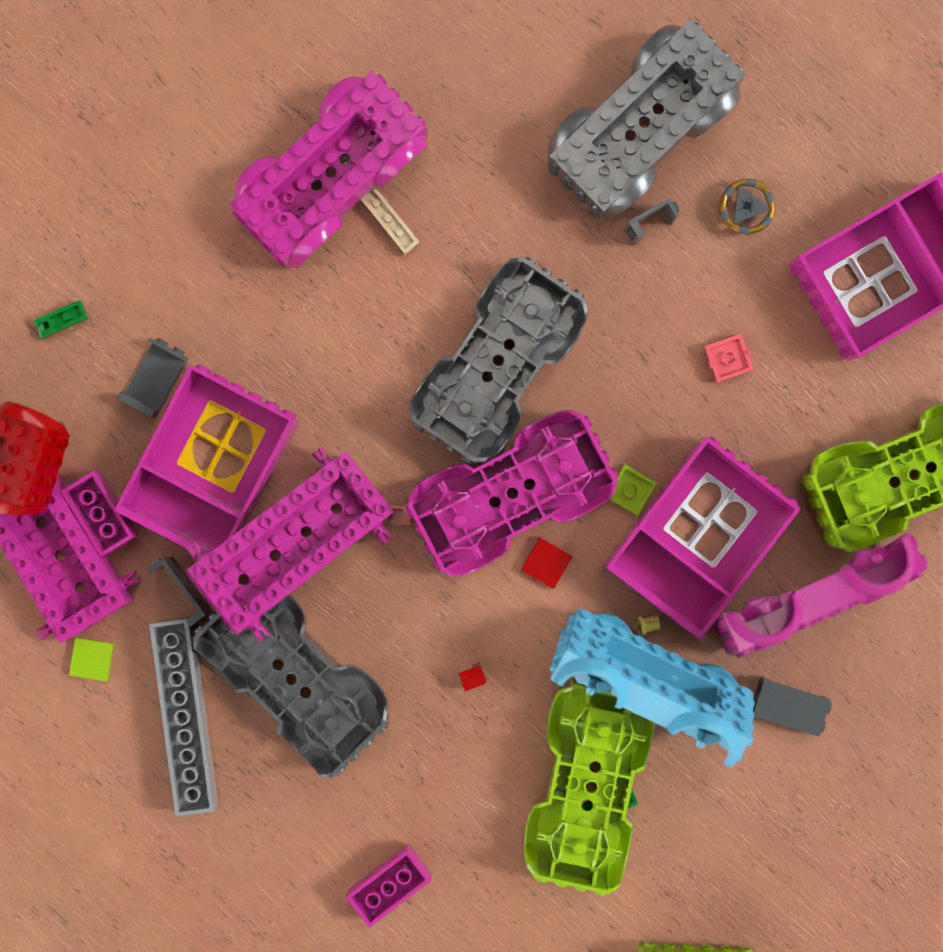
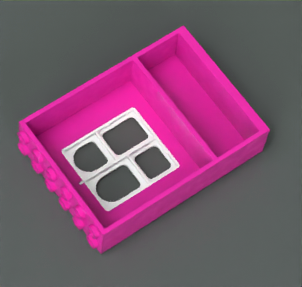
[789,172,943,361]
[603,436,801,640]

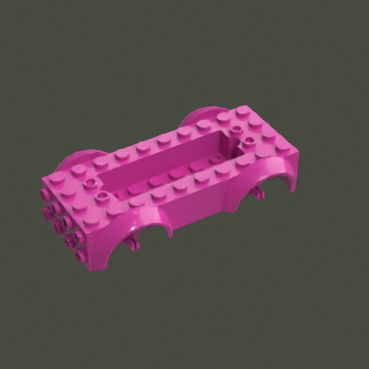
[230,71,428,269]
[406,410,619,577]
[714,532,928,658]

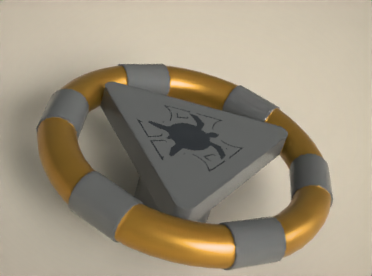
[719,178,775,235]

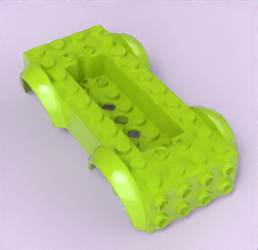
[801,402,943,553]
[524,678,655,896]

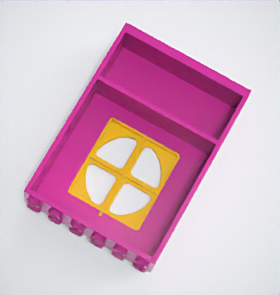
[114,364,300,554]

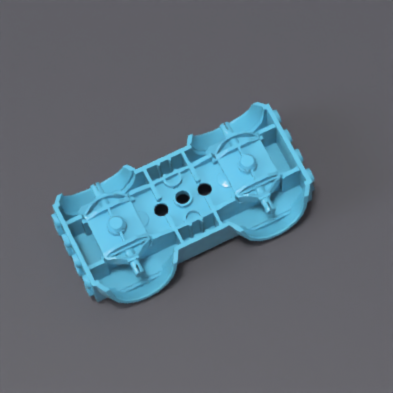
[550,608,755,767]

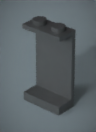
[117,338,188,418]
[148,556,213,626]
[753,676,832,737]

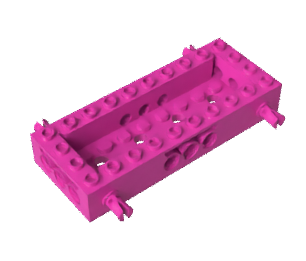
[186,447,394,642]
[0,474,141,643]

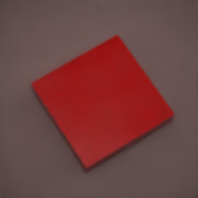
[521,537,573,589]

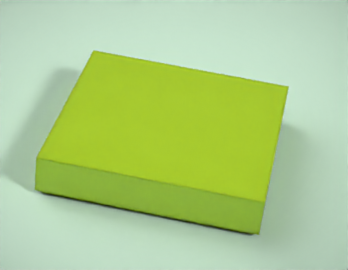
[609,464,657,516]
[69,637,115,682]

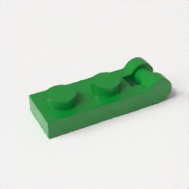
[33,300,89,340]

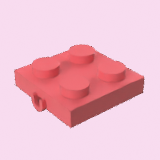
[704,334,754,383]

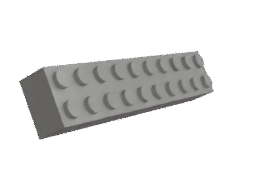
[149,617,219,817]

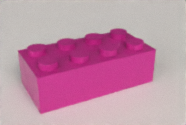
[61,471,140,557]
[346,843,432,928]

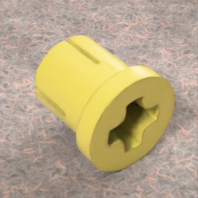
[636,615,660,636]

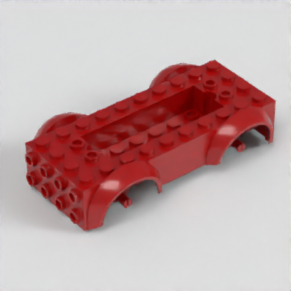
[0,401,70,516]

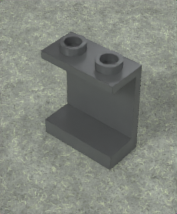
[625,198,680,245]

